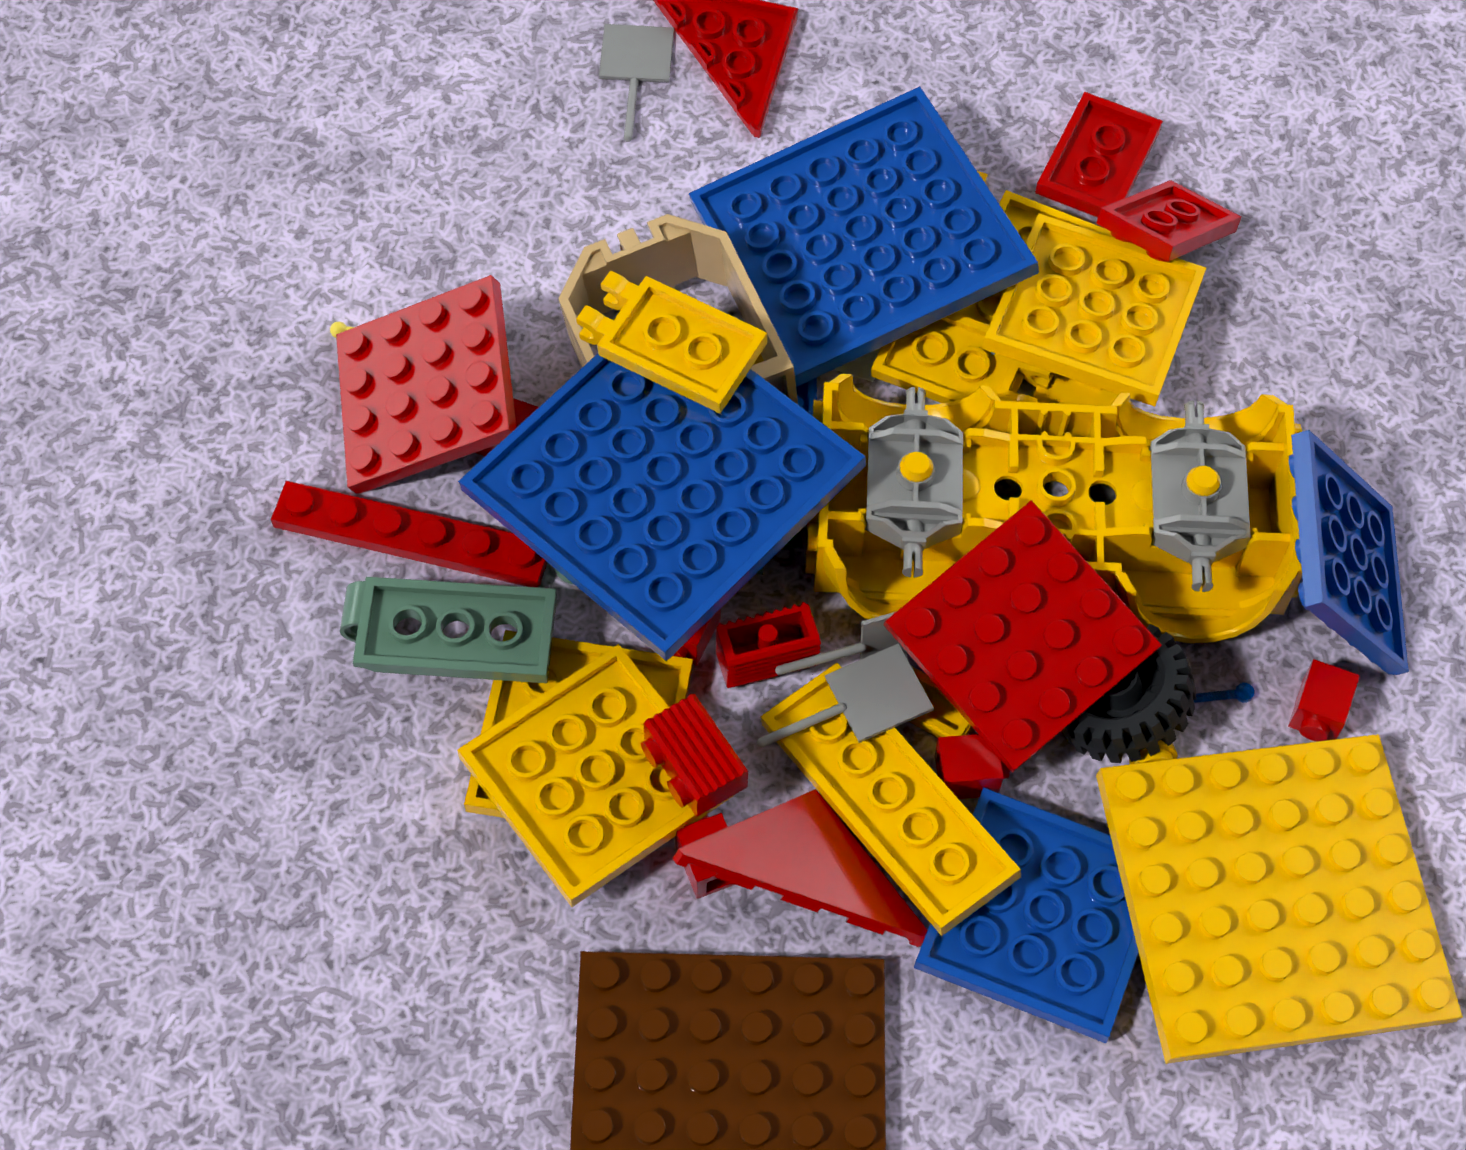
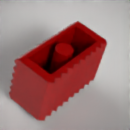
[716,602,821,688]
[641,694,749,817]

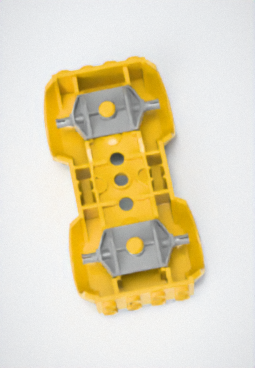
[805,374,1302,643]

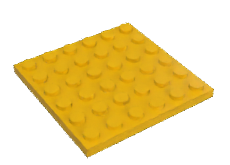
[1096,734,1463,1064]

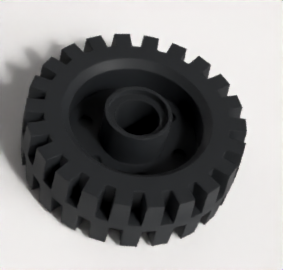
[1062,624,1196,763]

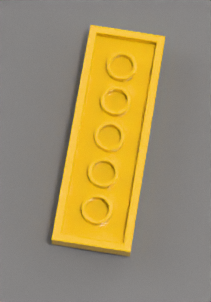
[760,663,1021,936]

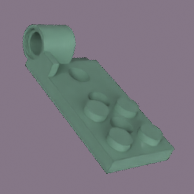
[340,577,557,683]

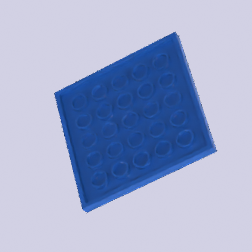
[689,86,1039,387]
[458,354,866,661]

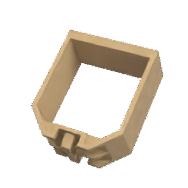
[558,214,798,404]

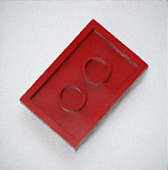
[1035,91,1163,217]
[1096,180,1242,262]

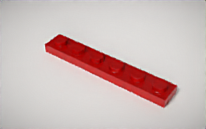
[271,481,548,588]

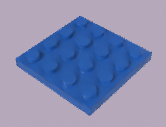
[1289,430,1409,675]
[914,787,1138,1043]

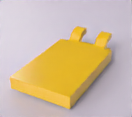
[576,270,768,414]
[871,313,1054,403]

